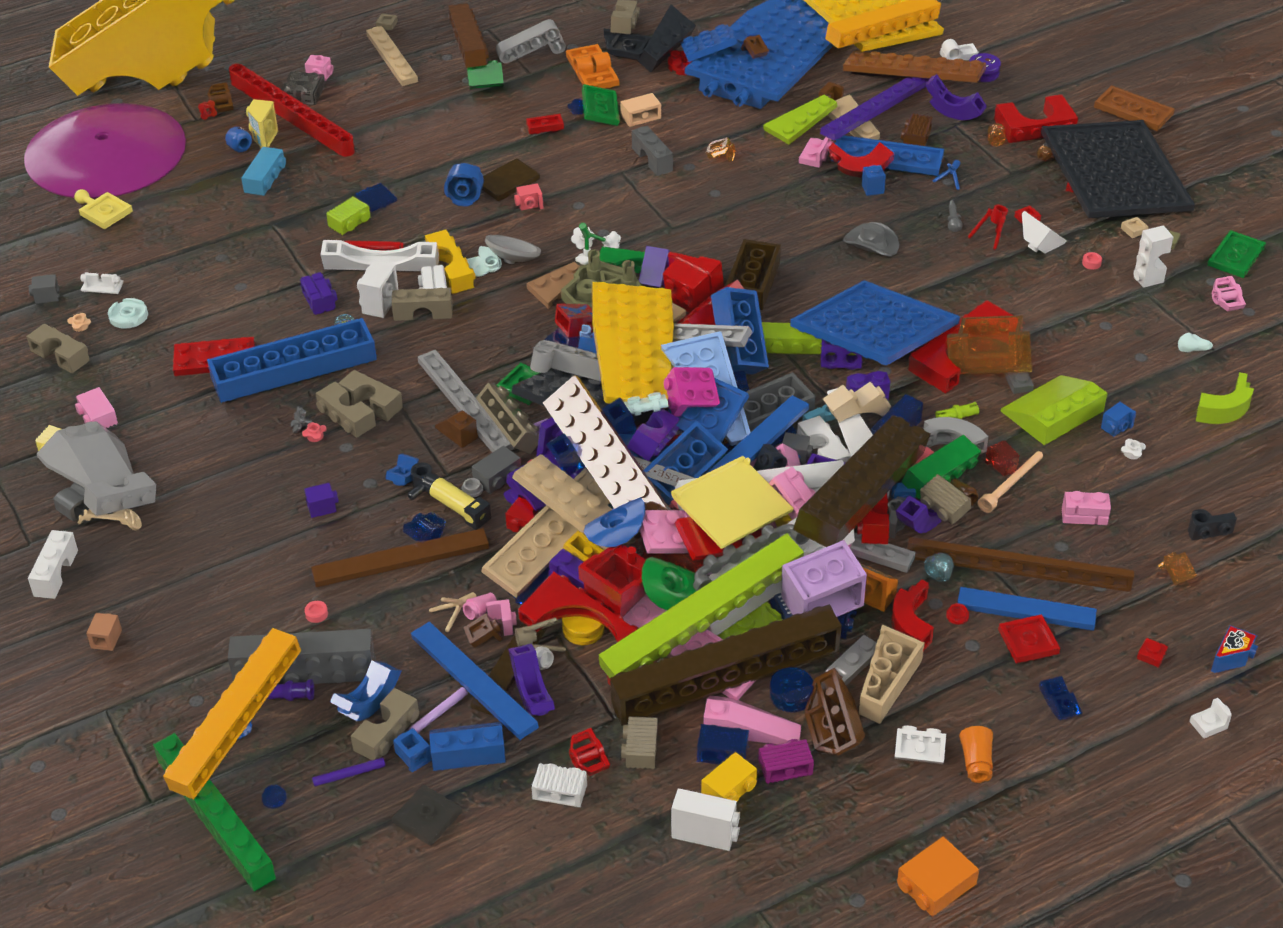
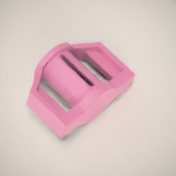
[1212,276,1246,311]

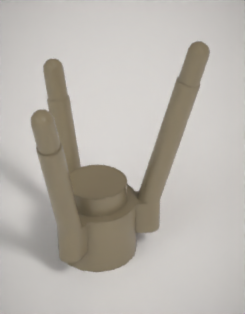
[515,618,566,652]

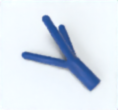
[933,160,961,190]

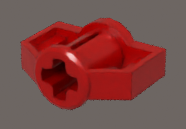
[569,728,610,776]

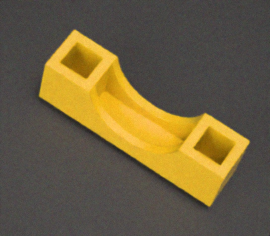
[425,230,476,294]

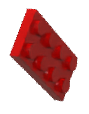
[173,337,255,376]

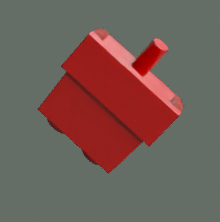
[663,252,724,312]
[578,544,646,617]

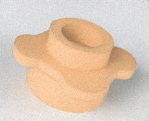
[68,313,91,332]

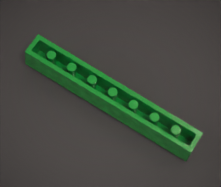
[153,733,276,891]

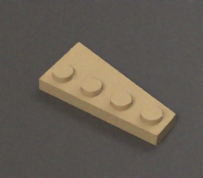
[827,94,880,140]

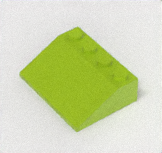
[1001,375,1107,445]

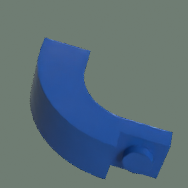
[330,660,402,721]

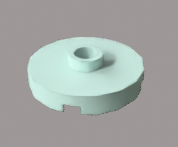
[108,298,148,328]

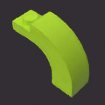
[1196,372,1254,424]

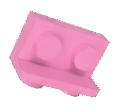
[799,137,833,168]

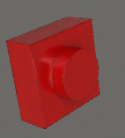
[1014,206,1041,224]
[1137,638,1168,668]

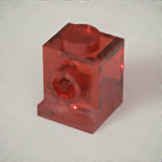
[985,440,1020,476]

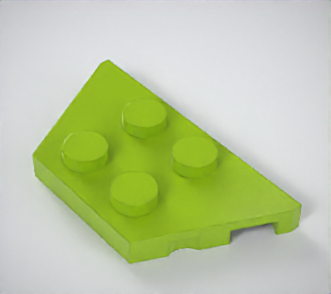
[717,602,783,640]

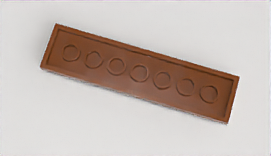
[843,50,986,83]

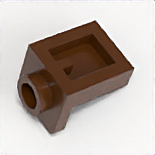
[741,35,769,59]
[819,82,844,100]
[463,613,503,648]

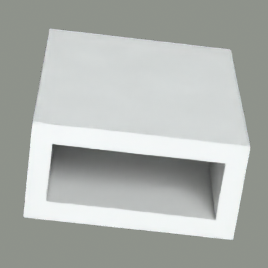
[671,788,740,851]

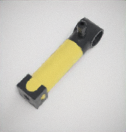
[408,462,491,530]

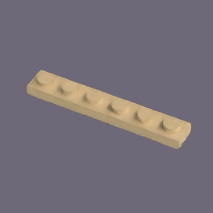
[366,26,418,86]

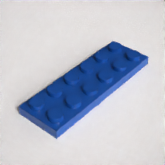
[831,135,944,176]

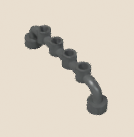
[693,524,809,591]

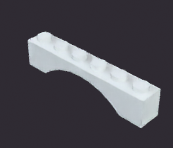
[321,240,439,271]

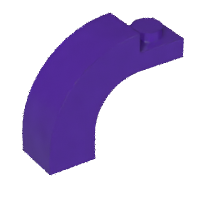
[925,74,987,120]
[896,495,942,533]
[509,644,555,716]

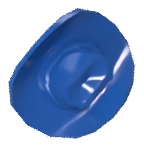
[584,497,645,547]

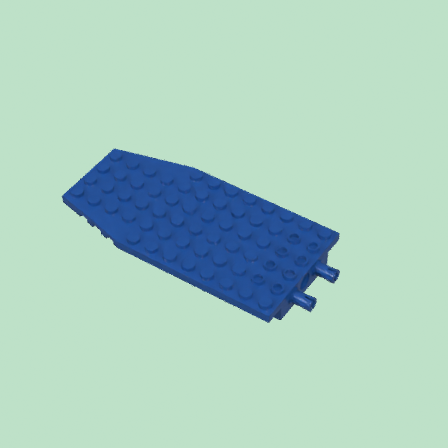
[685,0,834,109]

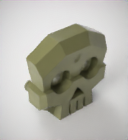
[561,250,641,308]

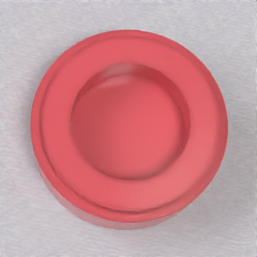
[1082,252,1102,270]
[305,601,328,623]

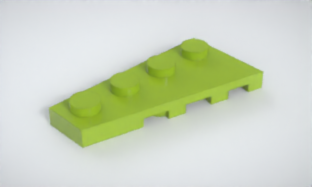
[763,95,837,145]

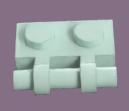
[623,392,668,416]

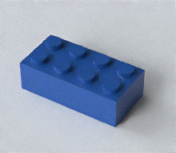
[711,287,769,375]
[643,421,728,507]

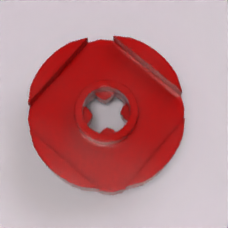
[668,50,692,76]

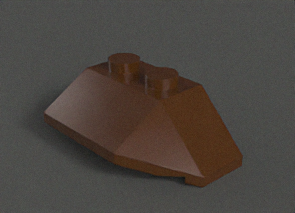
[805,668,865,755]

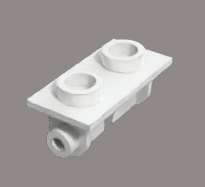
[81,272,124,294]

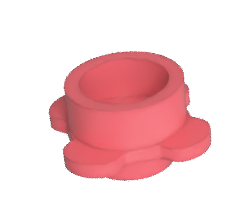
[302,422,327,442]

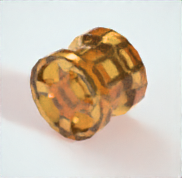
[988,123,1006,146]

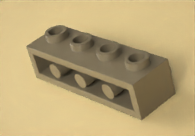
[476,383,539,454]

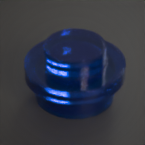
[262,785,287,809]

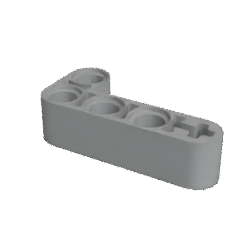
[495,19,566,63]
[530,340,601,381]

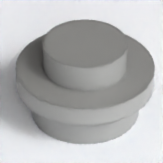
[462,478,483,497]

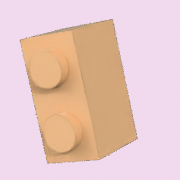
[620,93,661,127]

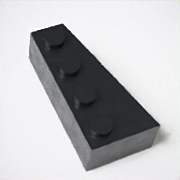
[638,4,696,72]

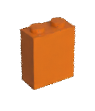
[897,836,979,917]

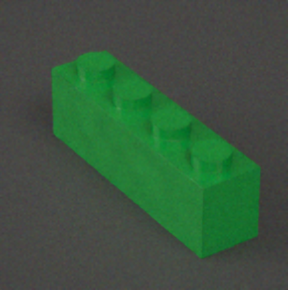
[901,434,981,500]

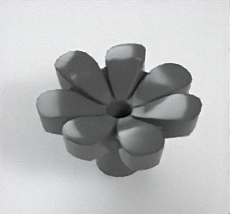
[290,406,312,433]

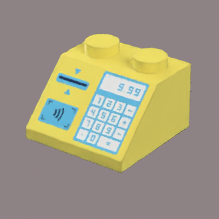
[246,99,278,148]

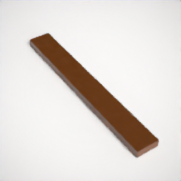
[311,528,489,587]

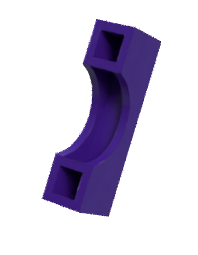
[627,408,680,461]

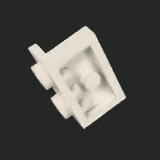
[895,726,946,764]

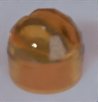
[1037,145,1052,161]

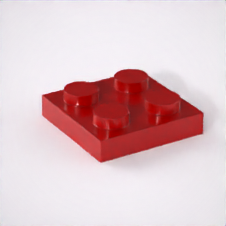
[998,614,1060,664]

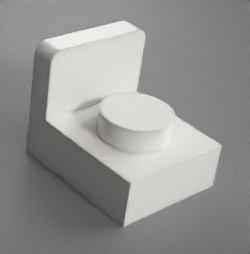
[1190,698,1232,738]

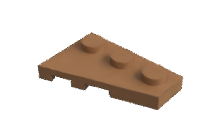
[527,262,580,309]

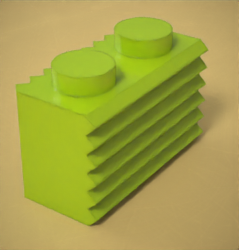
[326,196,371,235]

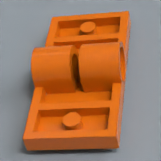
[566,44,619,88]

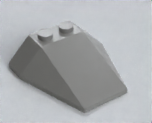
[37,421,134,488]

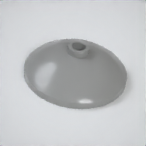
[485,235,541,264]

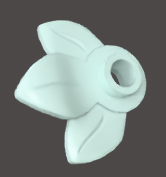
[467,246,502,277]

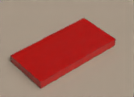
[674,517,762,561]

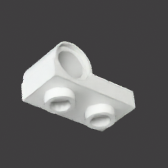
[940,39,979,60]

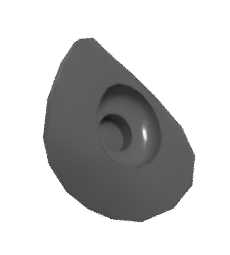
[843,222,899,257]

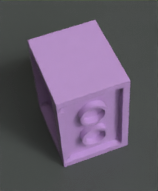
[781,540,867,617]

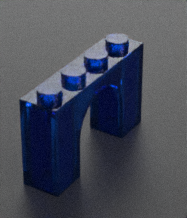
[546,398,636,476]

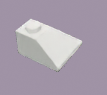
[1022,211,1067,253]

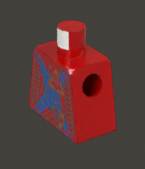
[555,304,593,338]

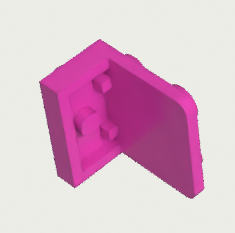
[664,367,720,417]

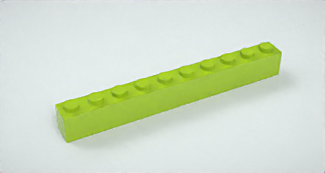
[599,533,804,678]

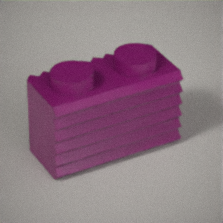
[758,739,814,784]

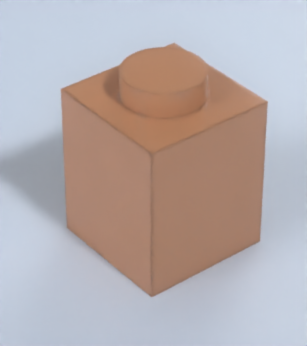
[86,613,122,651]

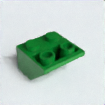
[467,60,504,89]

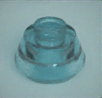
[924,553,954,582]

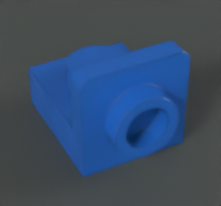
[890,483,916,499]

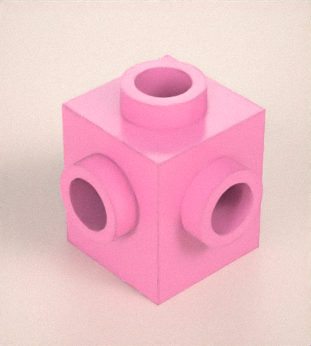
[305,55,333,81]

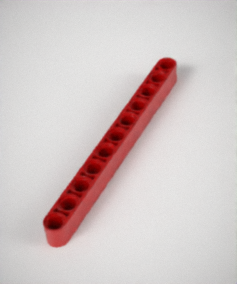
[228,64,355,157]

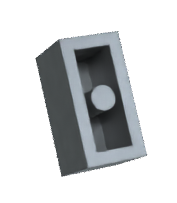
[472,445,521,494]

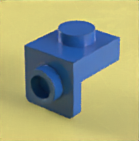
[386,454,419,486]

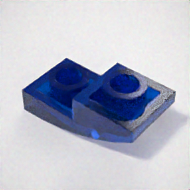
[1038,676,1082,721]

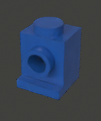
[1101,402,1136,436]
[393,728,432,772]

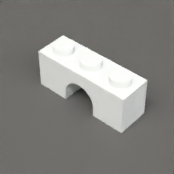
[1134,226,1173,288]
[797,416,851,462]
[28,530,78,599]

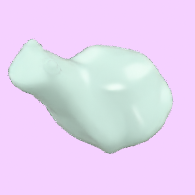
[1178,333,1213,352]

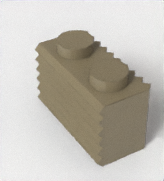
[920,474,971,525]
[621,717,658,769]

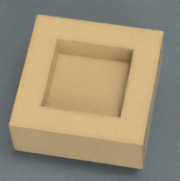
[1121,217,1149,238]

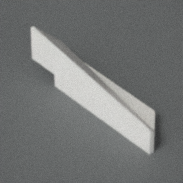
[827,388,873,457]

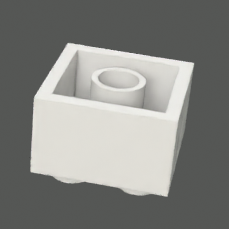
[357,260,398,318]

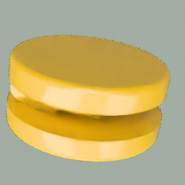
[562,616,605,645]

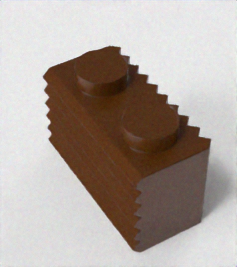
[901,113,933,146]

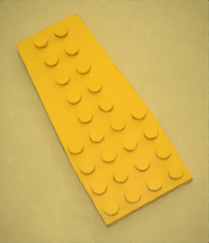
[592,282,674,409]

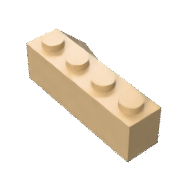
[859,625,924,724]

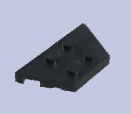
[603,28,651,60]

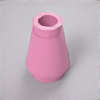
[463,593,497,620]

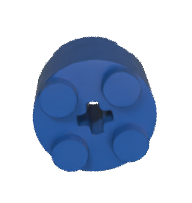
[444,163,484,206]

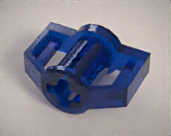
[403,512,446,541]

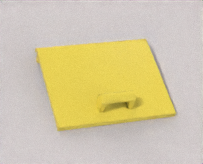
[671,456,794,549]

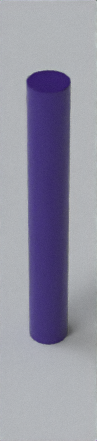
[312,757,385,787]

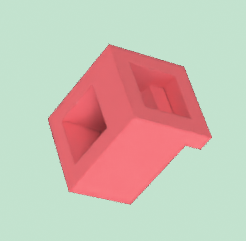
[514,183,543,211]

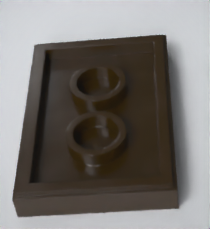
[482,158,540,201]

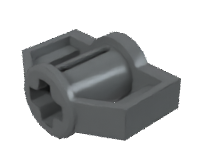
[888,496,906,539]

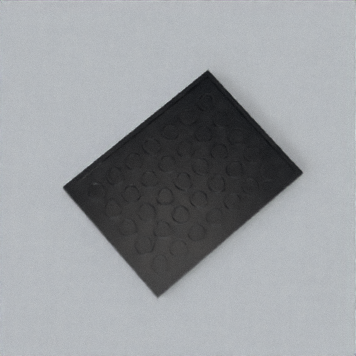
[1041,120,1195,218]

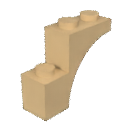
[823,382,892,423]

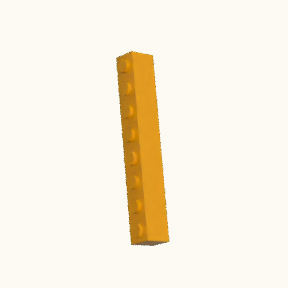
[825,0,941,48]
[163,628,301,800]

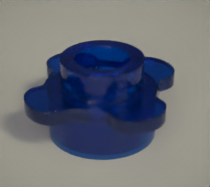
[567,99,584,114]

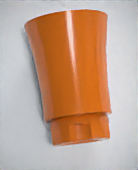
[959,726,993,783]

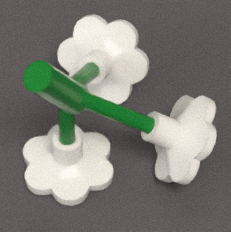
[571,223,621,265]

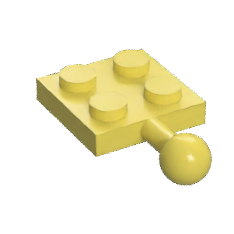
[74,189,133,229]

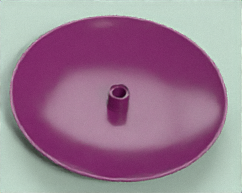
[24,103,186,199]

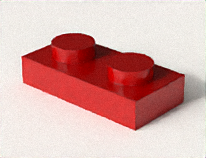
[526,114,564,134]

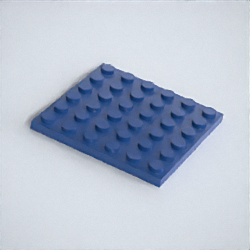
[790,280,960,365]

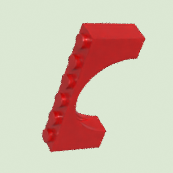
[908,300,1024,394]
[518,571,661,686]

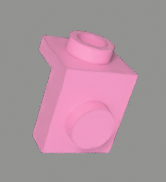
[487,599,517,636]

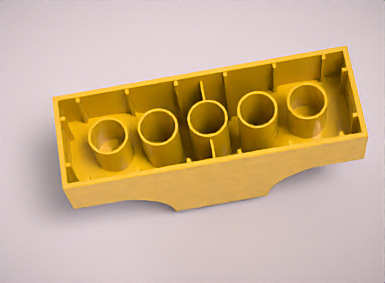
[49,0,235,96]

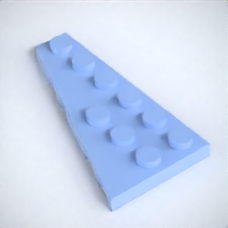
[661,331,751,446]

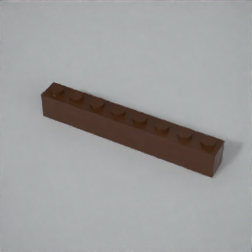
[448,3,489,68]

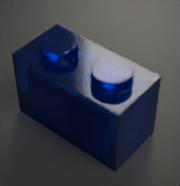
[697,724,749,765]

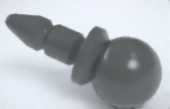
[948,200,963,232]

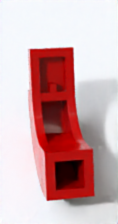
[828,142,894,177]
[891,579,934,651]

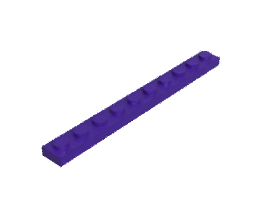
[820,77,930,141]

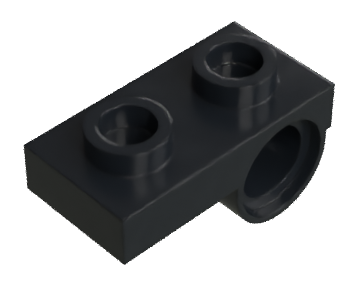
[753,444,787,471]
[1188,509,1237,541]

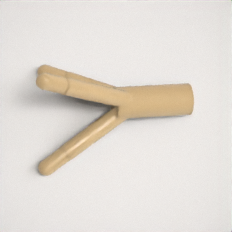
[429,592,477,632]

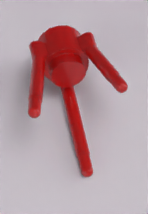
[968,204,1008,250]

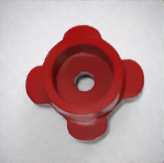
[198,100,217,120]

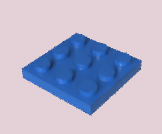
[680,24,737,62]
[668,378,749,443]

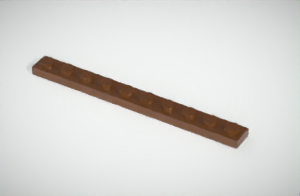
[908,537,1134,592]

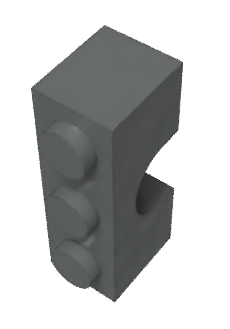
[632,126,673,176]

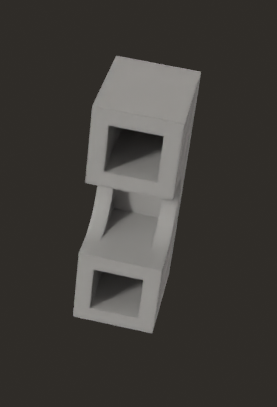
[84,472,156,516]

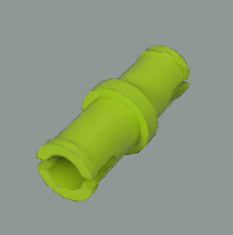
[935,402,979,419]

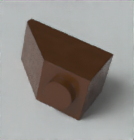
[435,410,478,448]

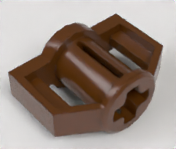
[207,82,234,113]

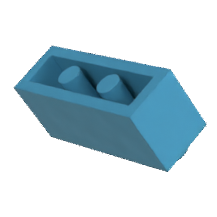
[241,147,286,196]

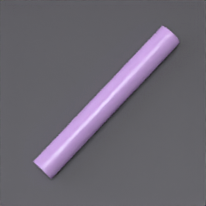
[409,687,468,733]

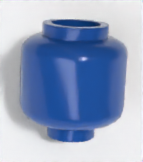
[225,127,252,152]

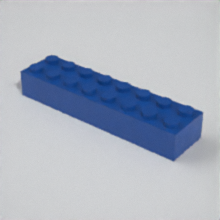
[207,318,377,403]

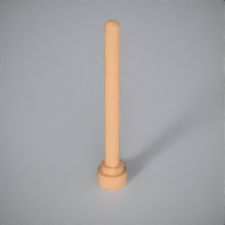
[978,451,1043,513]

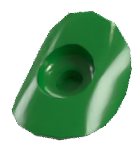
[642,557,696,610]

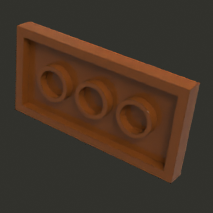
[1094,85,1175,131]

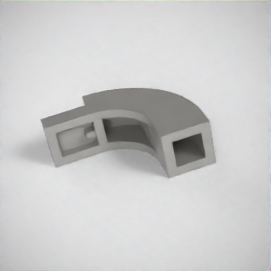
[923,417,988,454]

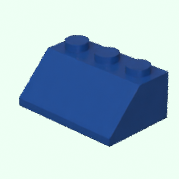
[429,722,506,771]

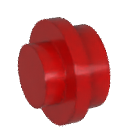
[946,603,969,625]

